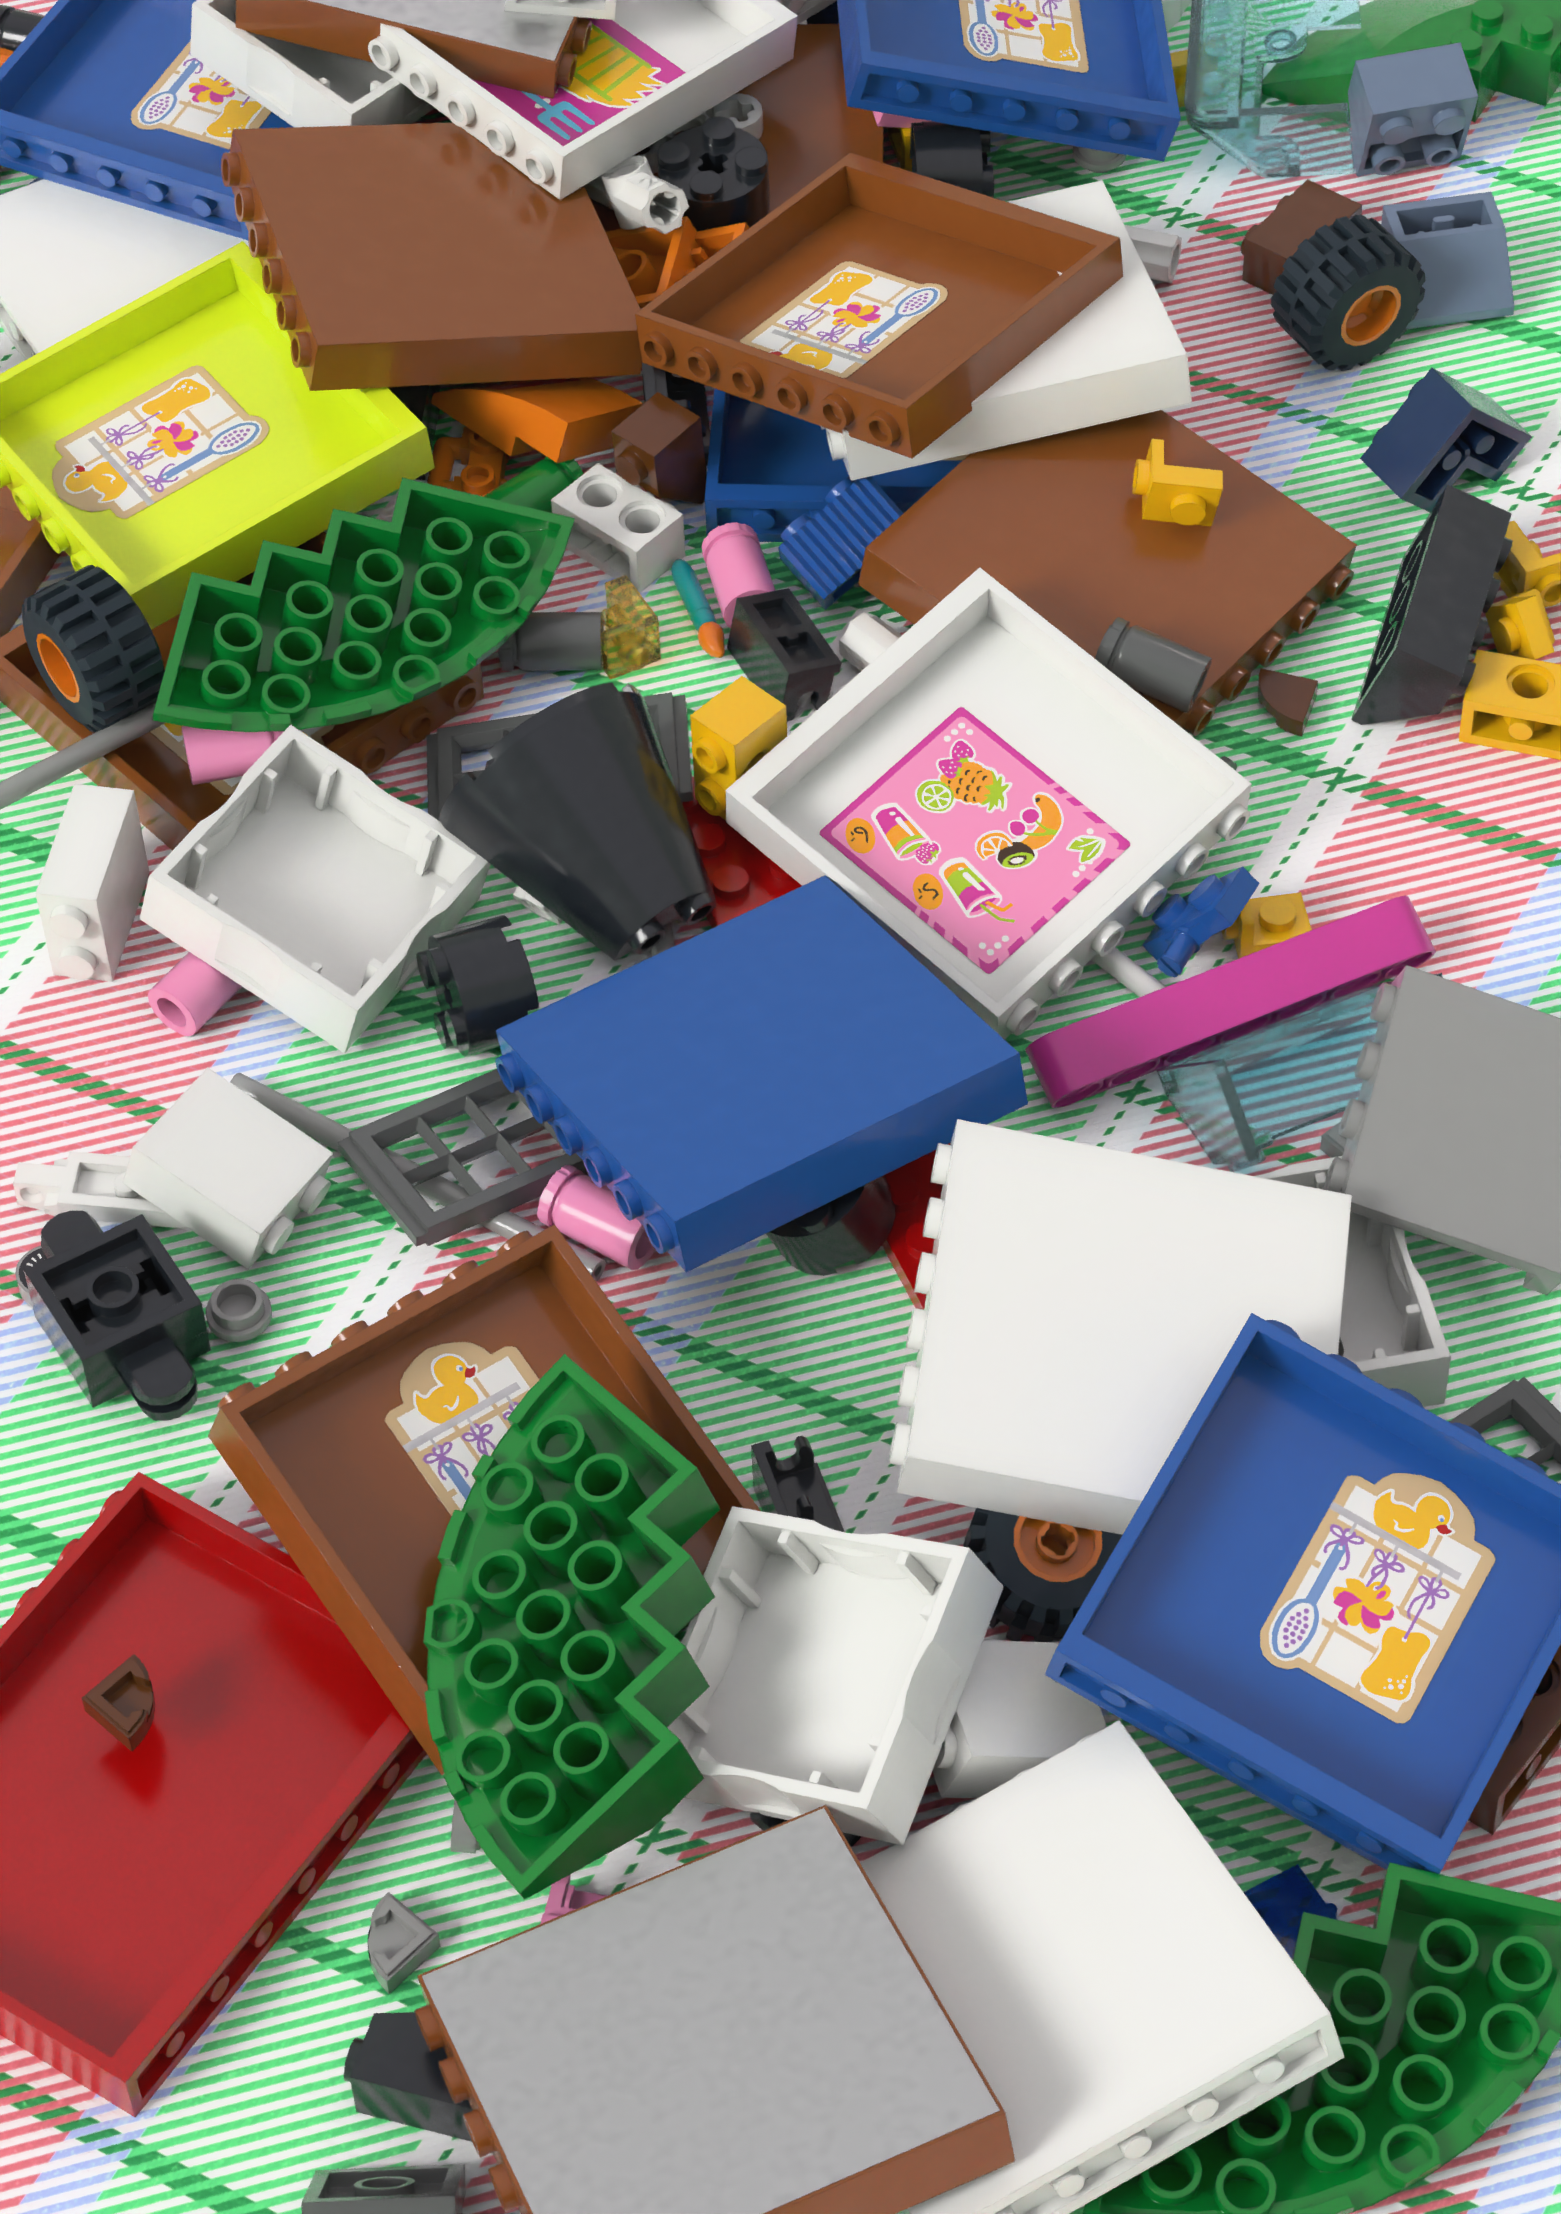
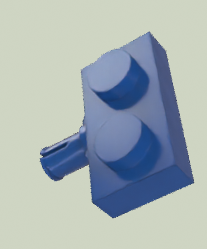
[1142,866,1260,977]

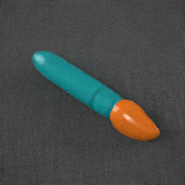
[671,559,725,658]

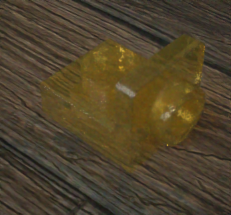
[601,575,661,679]

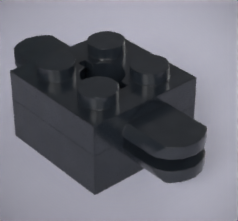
[24,1211,211,1421]

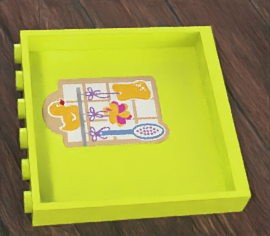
[0,241,435,630]

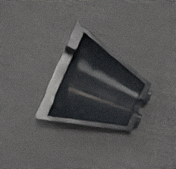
[439,683,717,961]

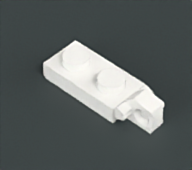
[13,1151,187,1229]

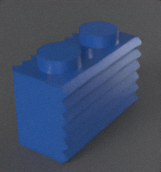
[778,476,903,610]

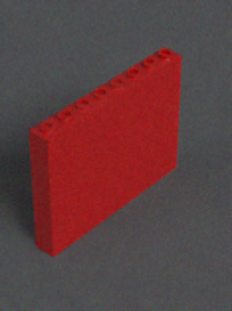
[0,1472,427,2117]

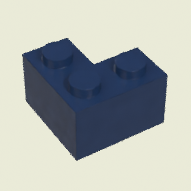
[1360,368,1532,512]

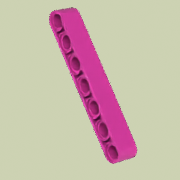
[1025,895,1436,1109]

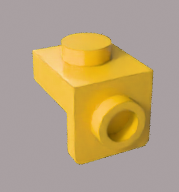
[1132,439,1223,526]
[1485,589,1555,660]

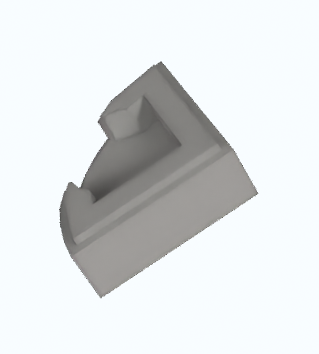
[367,1892,441,1994]

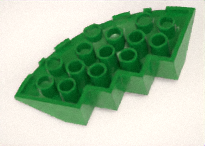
[1258,0,1561,122]
[152,477,575,732]
[423,1354,720,1900]
[1083,1862,1561,2214]

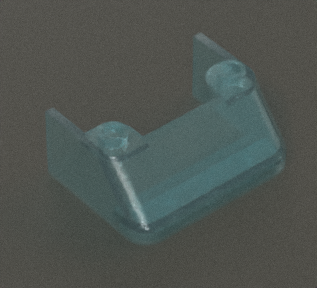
[1184,0,1362,178]
[1157,973,1443,1172]

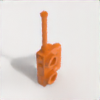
[427,427,509,496]

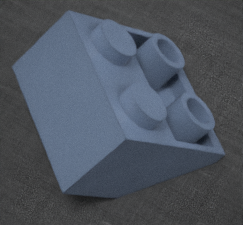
[1348,43,1478,177]
[1381,192,1514,329]

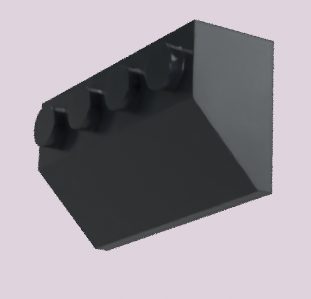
[1351,485,1513,725]

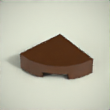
[1258,668,1318,737]
[82,1654,155,1751]

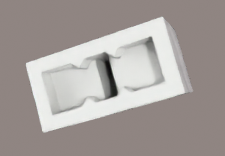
[551,463,686,593]

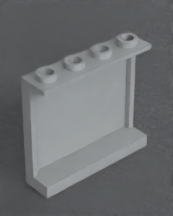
[1323,965,1561,1295]

